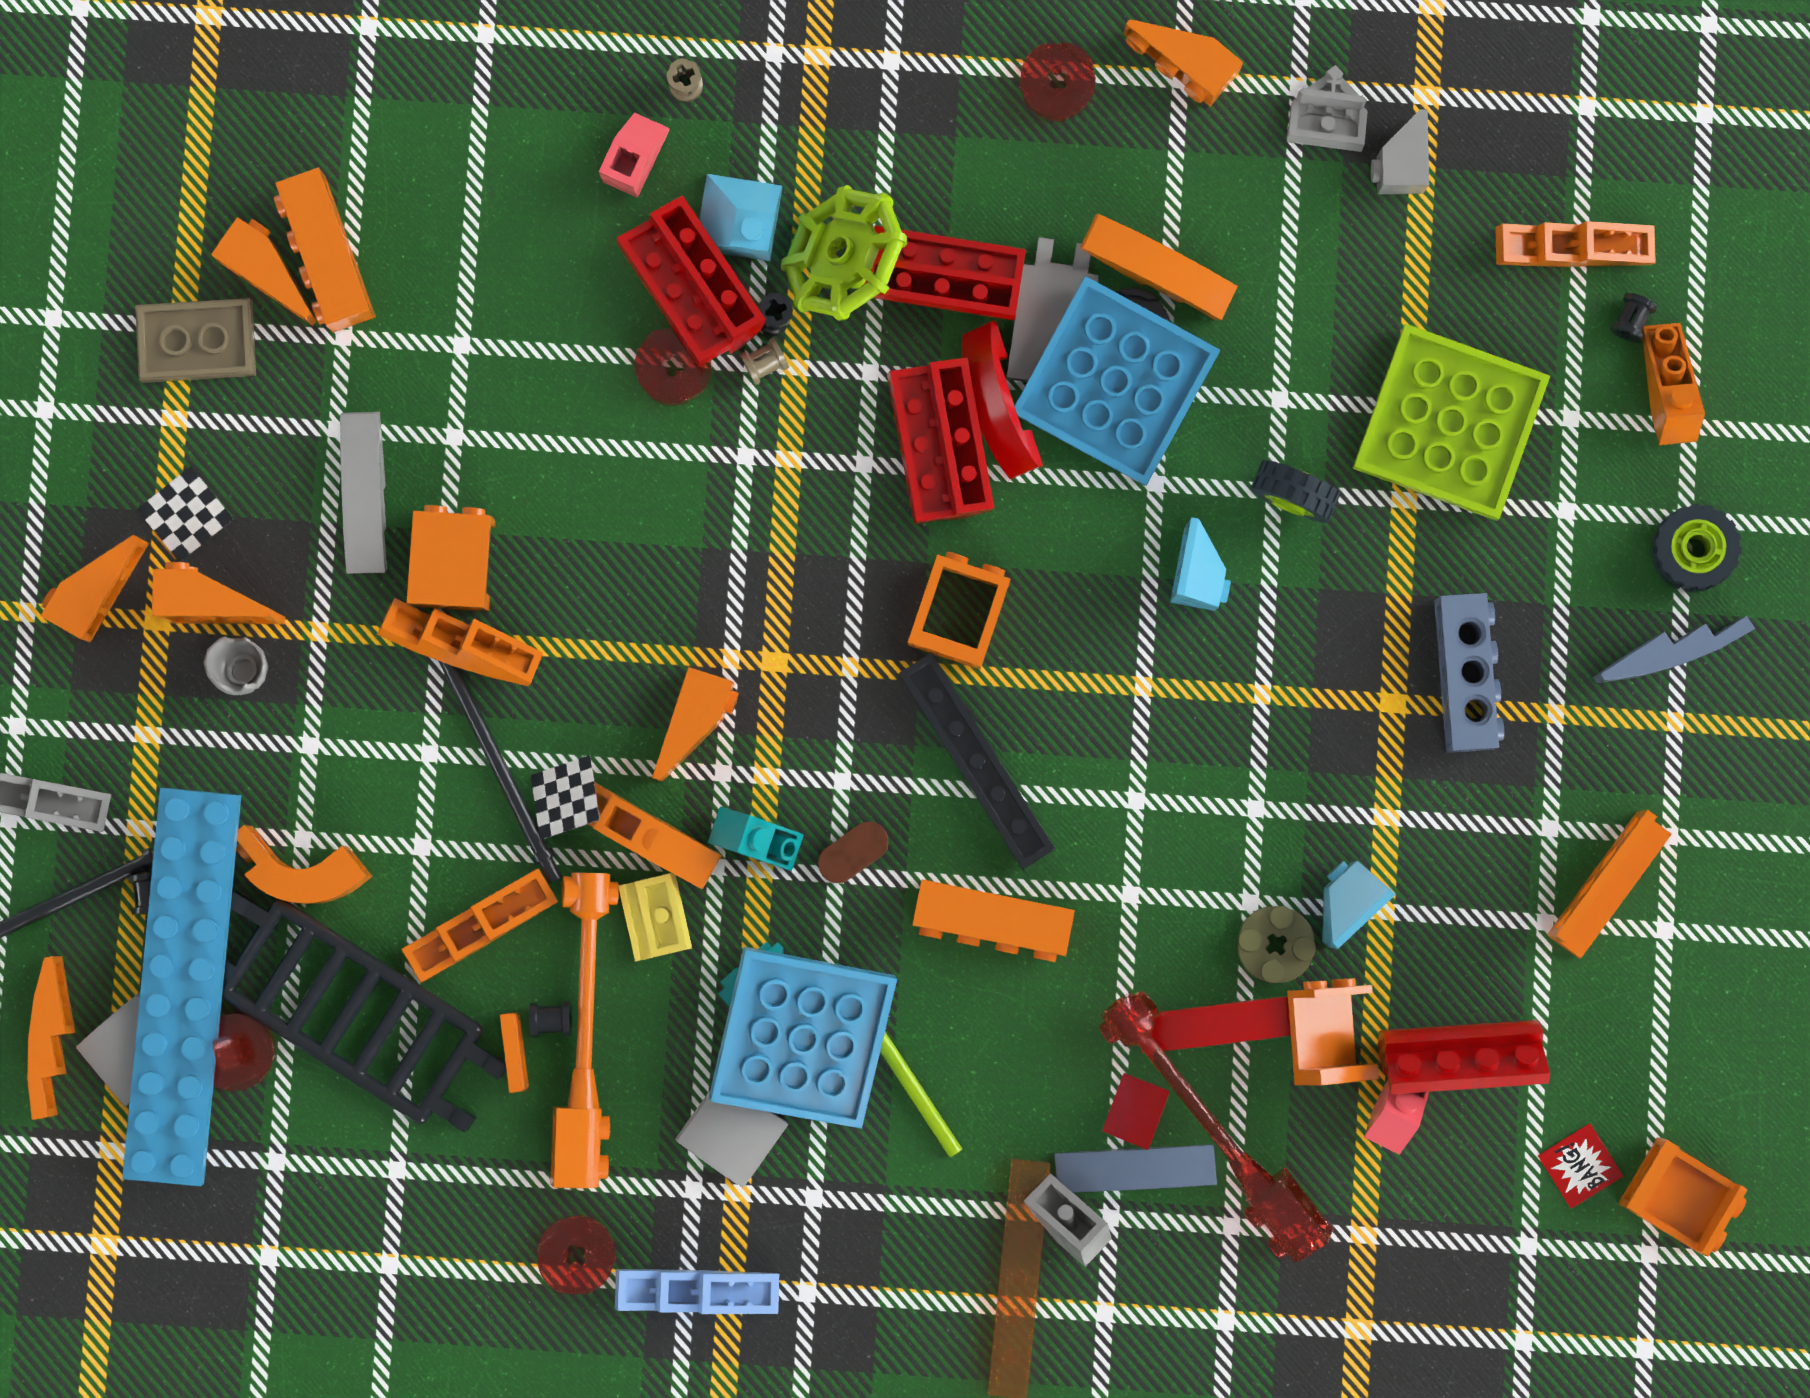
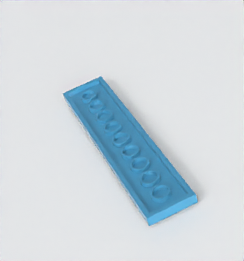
[122,788,241,1186]

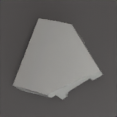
[1287,65,1368,152]

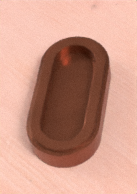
[818,822,888,883]

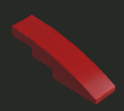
[1137,996,1291,1053]

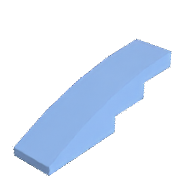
[615,1269,779,1314]

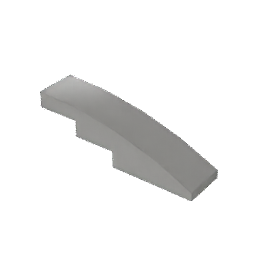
[340,412,387,574]
[0,773,111,832]

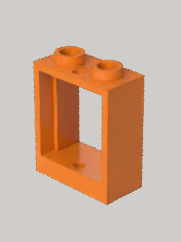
[908,552,1011,670]

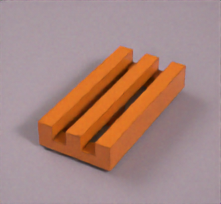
[500,1012,529,1093]

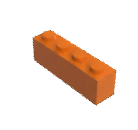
[274,167,376,333]
[912,879,1075,962]

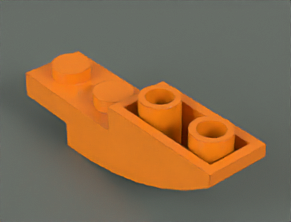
[589,782,722,889]

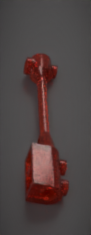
[1099,991,1333,1263]

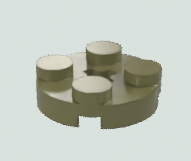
[1237,906,1316,983]

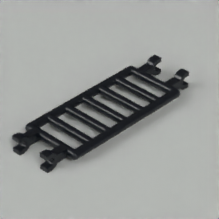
[222,890,507,1133]

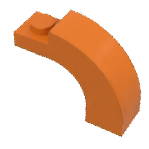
[236,825,373,904]

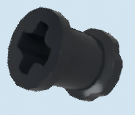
[759,293,793,336]
[1609,293,1657,343]
[128,873,152,915]
[529,1001,572,1038]

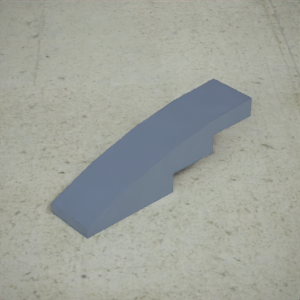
[1592,616,1755,684]
[1054,1144,1217,1192]

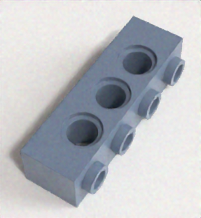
[1434,593,1504,753]

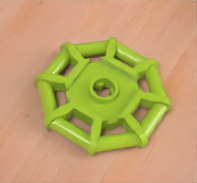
[781,185,907,321]

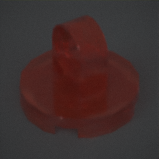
[213,1013,276,1092]

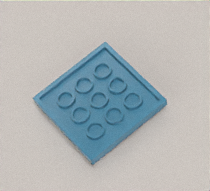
[1015,276,1220,486]
[709,947,897,1129]

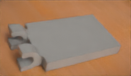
[1006,237,1099,382]

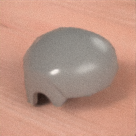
[204,636,268,695]

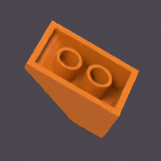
[152,562,285,624]

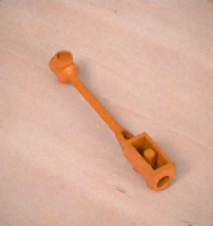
[550,873,619,1188]

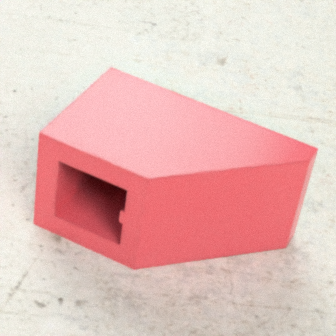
[599,113,669,198]
[1364,1079,1429,1155]

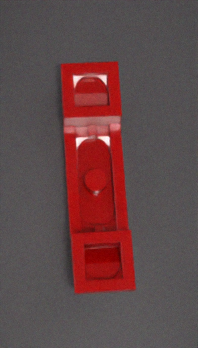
[962,321,1043,479]

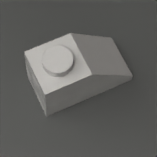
[1371,109,1429,194]
[1024,1173,1112,1267]

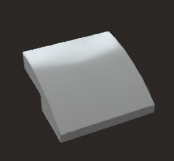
[76,993,140,1107]
[675,1091,788,1188]

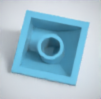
[699,174,782,261]
[1170,517,1231,611]
[1322,861,1396,949]

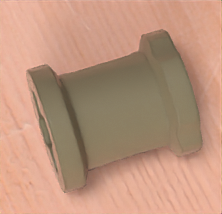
[666,58,703,102]
[740,337,789,385]

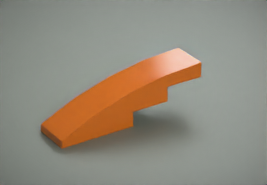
[1080,214,1238,320]
[1495,221,1655,267]
[377,598,543,686]
[401,868,558,983]
[27,956,75,1120]

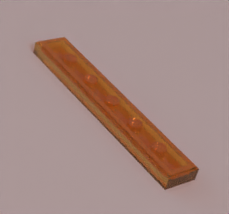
[987,1158,1050,1398]

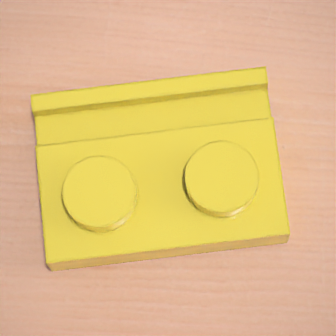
[619,873,692,962]

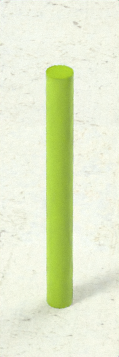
[880,1032,962,1157]

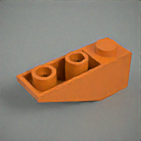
[1123,19,1243,106]
[1642,323,1705,445]

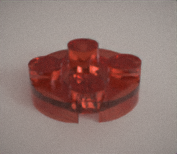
[1019,42,1096,122]
[635,327,712,406]
[537,1214,617,1295]

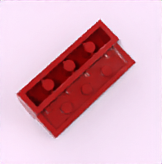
[616,195,766,367]
[864,225,1026,321]
[887,357,994,524]
[1377,1020,1550,1094]

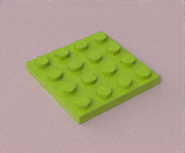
[1352,324,1550,521]

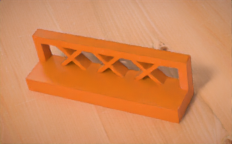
[1547,810,1672,958]

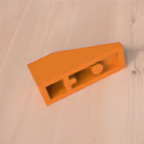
[211,217,317,326]
[41,535,149,642]
[652,667,739,782]

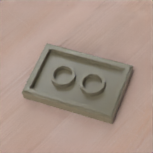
[135,298,256,383]

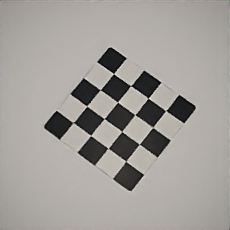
[137,467,233,562]
[531,755,599,840]

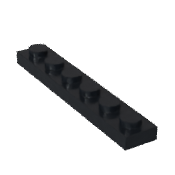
[899,653,1055,870]

